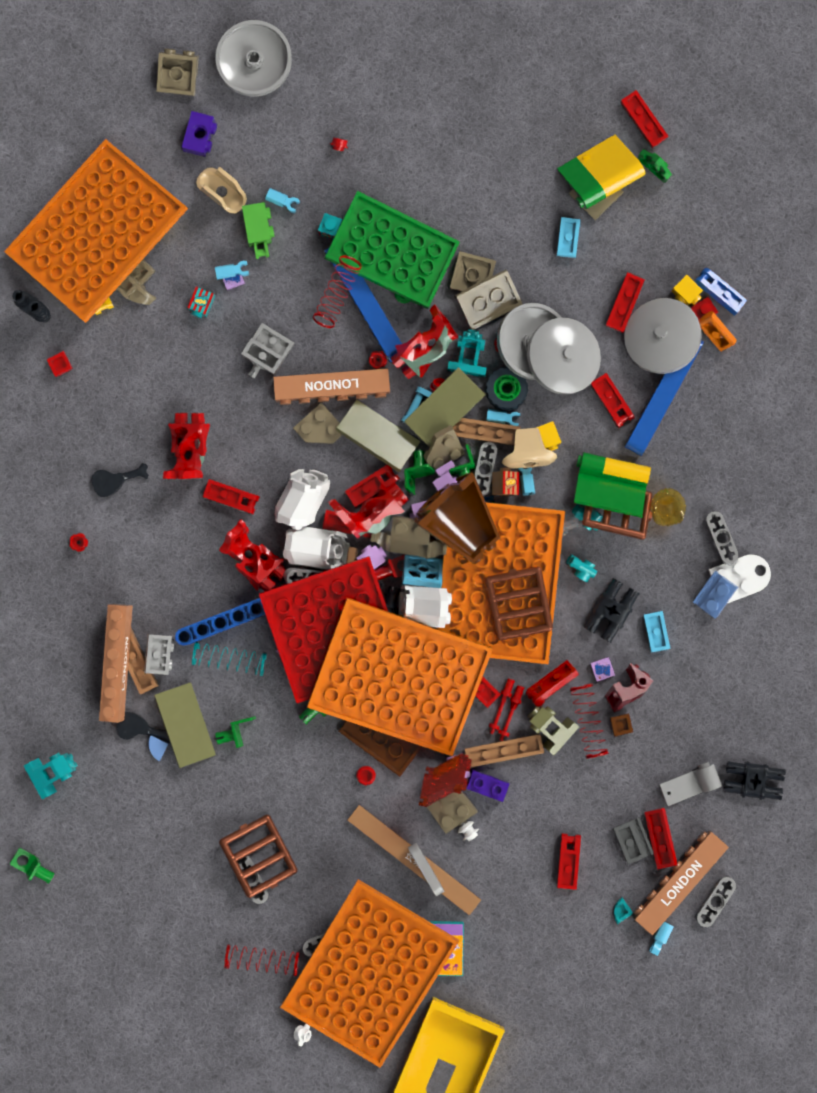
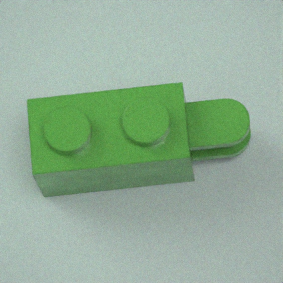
[242,202,275,259]

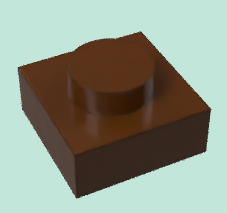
[610,713,633,737]

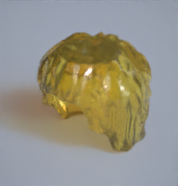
[651,488,686,526]

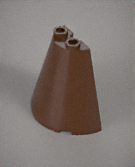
[414,472,500,564]

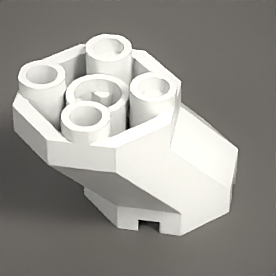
[275,469,330,530]
[283,526,350,570]
[398,585,452,628]

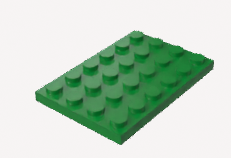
[324,191,460,309]

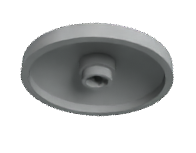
[216,20,292,97]
[624,298,702,374]
[497,303,562,380]
[527,318,601,395]

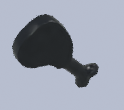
[92,463,149,497]
[117,712,170,743]

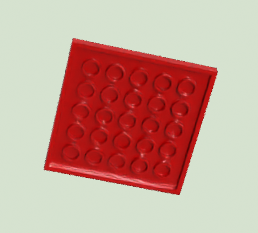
[259,556,388,703]

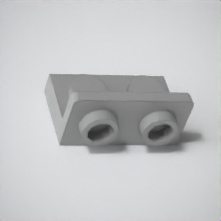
[144,634,174,675]

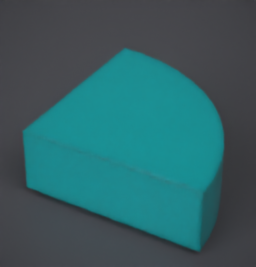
[614,897,633,924]

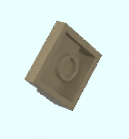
[156,49,199,96]

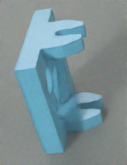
[401,555,443,588]

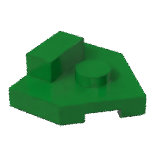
[637,149,672,183]

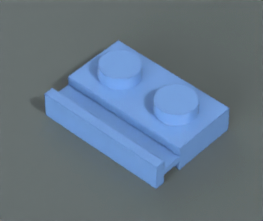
[693,571,739,619]

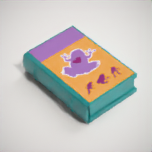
[429,921,464,976]

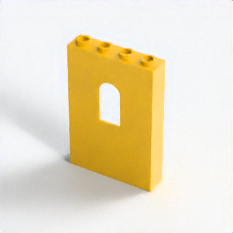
[392,997,505,1093]

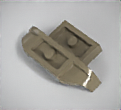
[117,259,156,305]
[371,515,447,559]

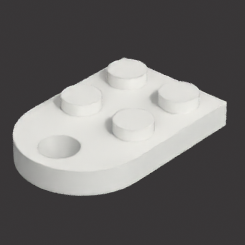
[708,555,771,603]

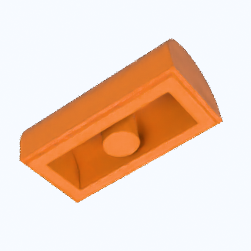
[699,311,737,352]

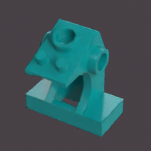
[447,330,486,377]
[24,753,78,799]

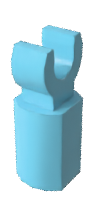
[265,188,300,213]
[215,261,249,280]
[486,409,520,426]
[518,468,535,496]
[649,922,673,956]

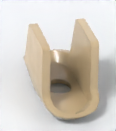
[196,167,247,214]
[502,428,557,469]

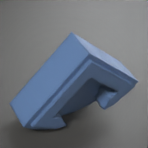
[149,735,169,761]

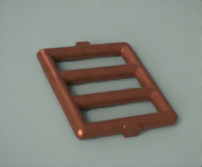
[582,491,653,540]
[485,567,553,641]
[219,815,298,898]

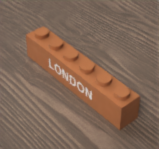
[274,369,390,405]
[99,604,133,723]
[633,831,729,935]

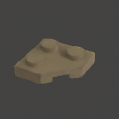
[450,251,496,292]
[293,403,342,444]
[423,425,465,470]

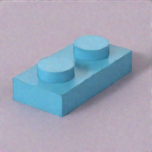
[557,217,580,258]
[643,611,670,652]

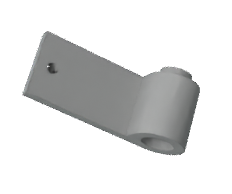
[659,761,722,806]

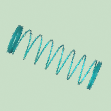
[192,642,267,676]

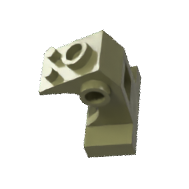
[527,706,579,755]

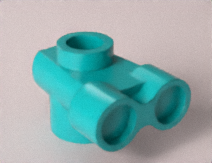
[572,504,603,531]
[566,554,597,582]

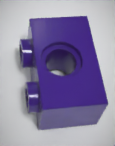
[182,111,217,157]
[466,769,509,802]

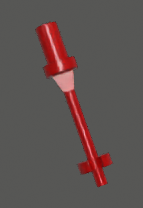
[489,678,515,734]
[498,685,525,741]

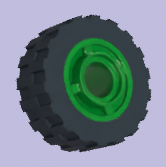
[486,367,528,411]

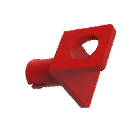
[374,554,411,581]

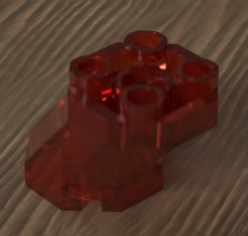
[418,753,472,807]

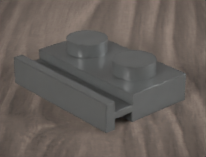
[613,817,654,864]

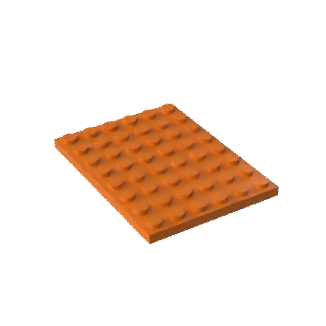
[4,139,188,323]
[436,502,565,664]
[307,598,493,756]
[280,879,459,1068]

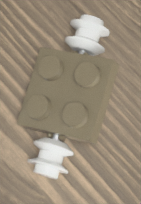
[423,771,479,841]

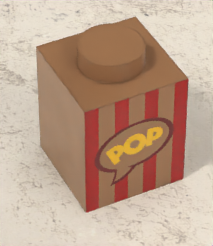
[492,468,519,496]

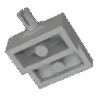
[241,323,295,379]

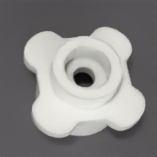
[294,1024,311,1046]

